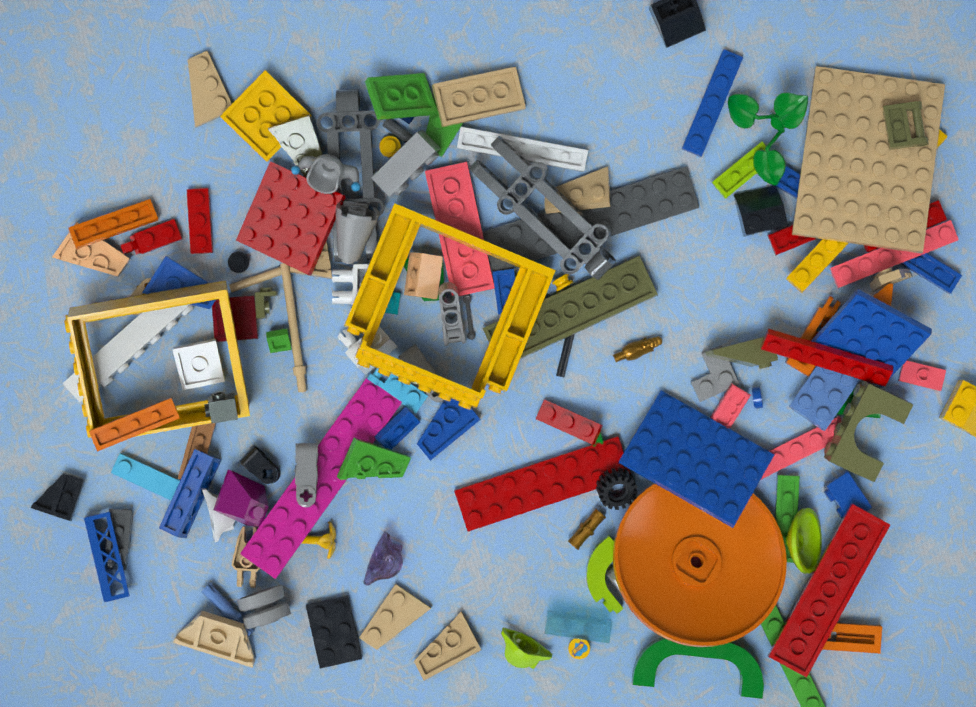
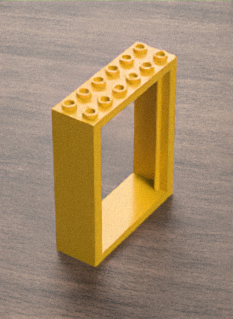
[64,280,250,444]

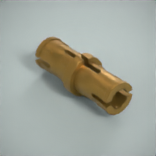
[568,508,606,550]

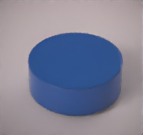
[752,386,763,409]

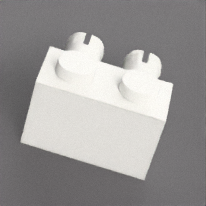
[332,264,369,304]
[338,326,398,375]

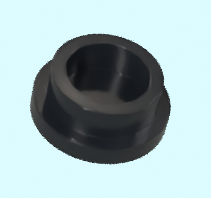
[228,251,250,273]

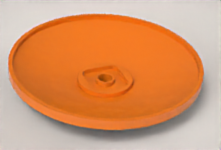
[613,484,787,647]

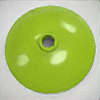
[786,508,822,574]

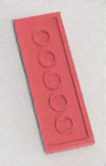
[425,162,495,296]

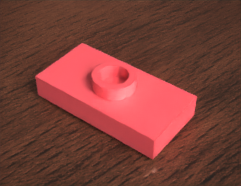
[898,361,946,391]
[710,383,751,429]

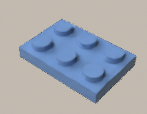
[789,366,861,431]

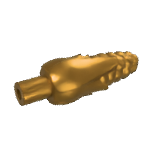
[613,336,663,363]

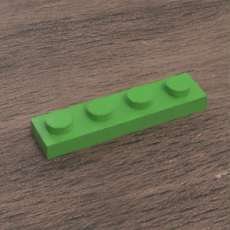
[775,475,800,563]

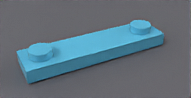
[111,453,180,500]

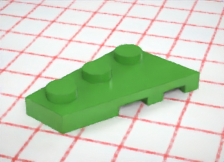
[426,97,463,157]
[337,438,411,480]

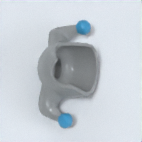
[291,154,361,194]

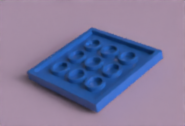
[811,289,932,387]

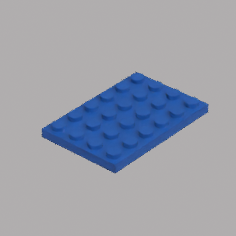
[619,390,775,528]

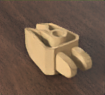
[231,526,260,588]

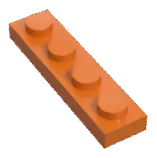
[68,199,158,249]
[89,397,180,452]

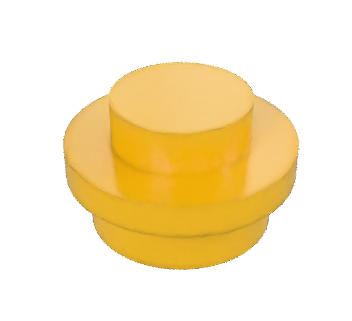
[379,136,401,158]

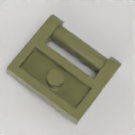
[882,101,929,150]

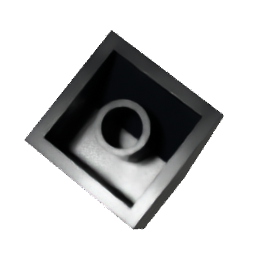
[733,185,788,237]

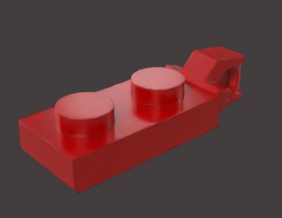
[120,219,183,255]

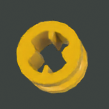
[552,274,573,292]

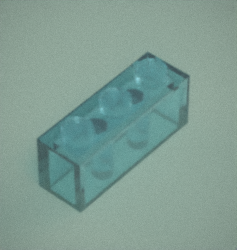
[544,610,612,643]

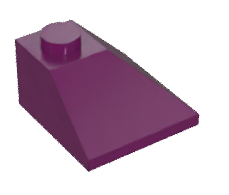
[213,470,269,527]

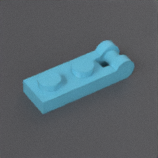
[367,368,428,413]

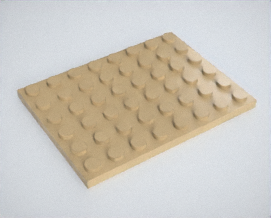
[792,66,945,254]

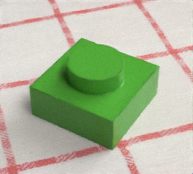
[266,329,292,353]

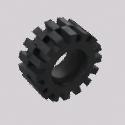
[596,468,638,510]

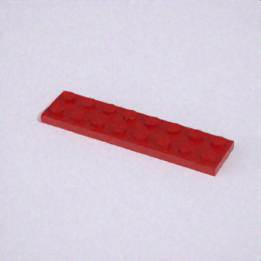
[454,436,630,532]
[768,503,890,678]

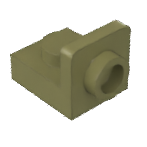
[255,287,278,319]

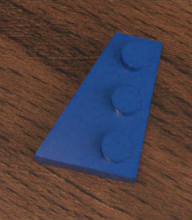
[142,256,216,309]
[417,399,481,461]

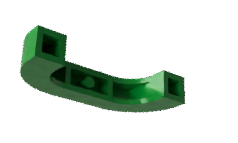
[631,637,764,699]

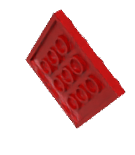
[236,161,346,275]

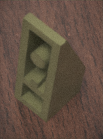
[705,337,778,369]

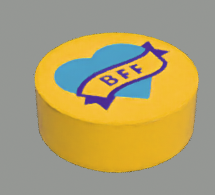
[568,637,590,659]

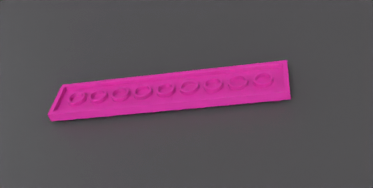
[240,377,402,579]

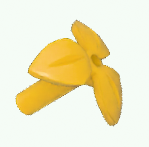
[301,521,336,559]

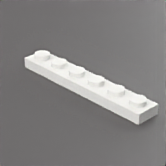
[457,127,588,172]

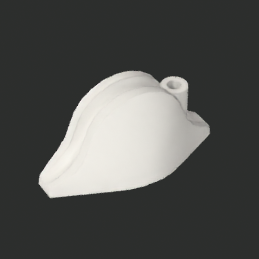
[202,488,235,543]

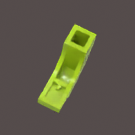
[586,535,624,614]

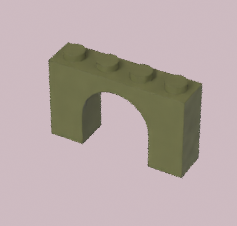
[824,380,913,482]

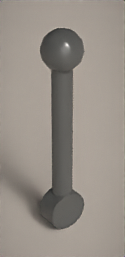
[463,295,476,340]

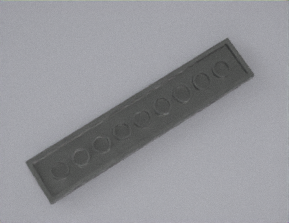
[482,167,699,271]

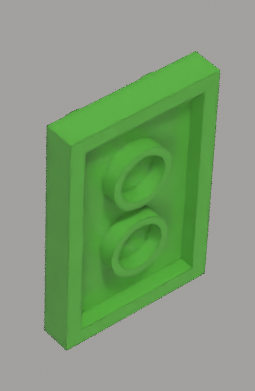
[365,73,437,120]

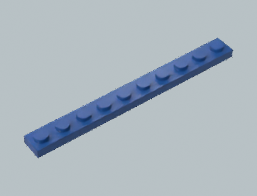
[775,165,962,294]

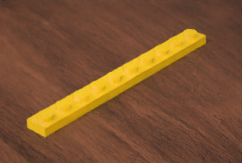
[786,129,948,293]

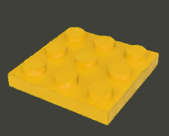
[220,70,312,162]

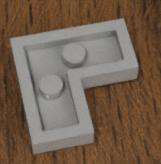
[691,345,739,402]

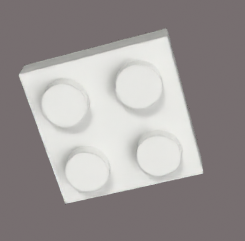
[173,339,225,390]

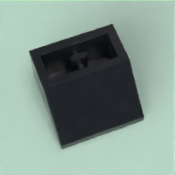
[649,0,706,48]

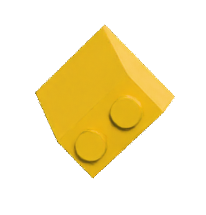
[939,380,976,438]

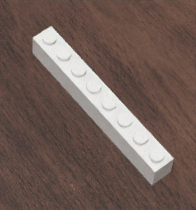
[63,268,205,403]

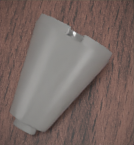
[335,201,379,264]

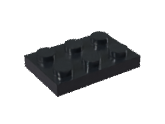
[306,595,362,669]

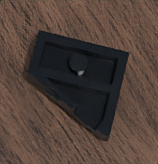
[31,473,85,521]

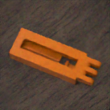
[785,296,841,377]
[822,622,882,654]

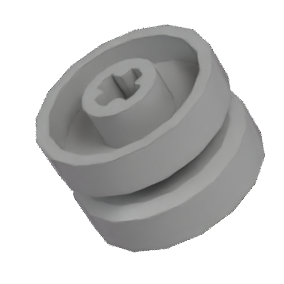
[236,584,291,629]

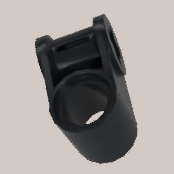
[239,445,281,484]

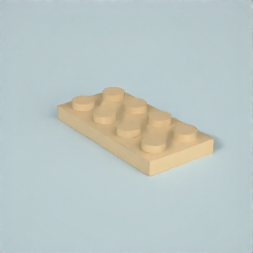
[432,67,526,127]

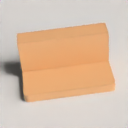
[404,252,443,299]

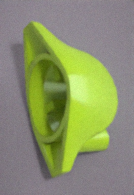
[501,627,552,669]

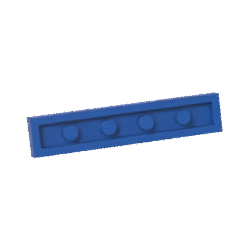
[682,49,743,157]

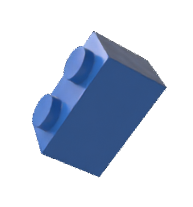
[824,471,872,519]

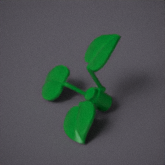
[727,92,808,185]

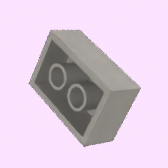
[371,130,441,197]

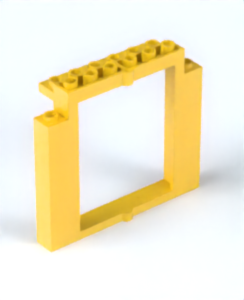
[344,203,556,410]

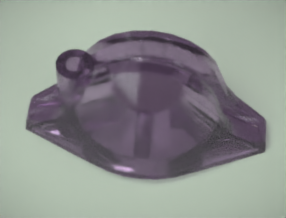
[363,531,403,586]

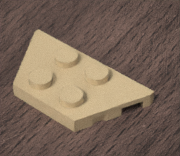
[173,611,255,668]

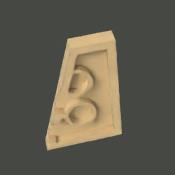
[545,167,610,214]

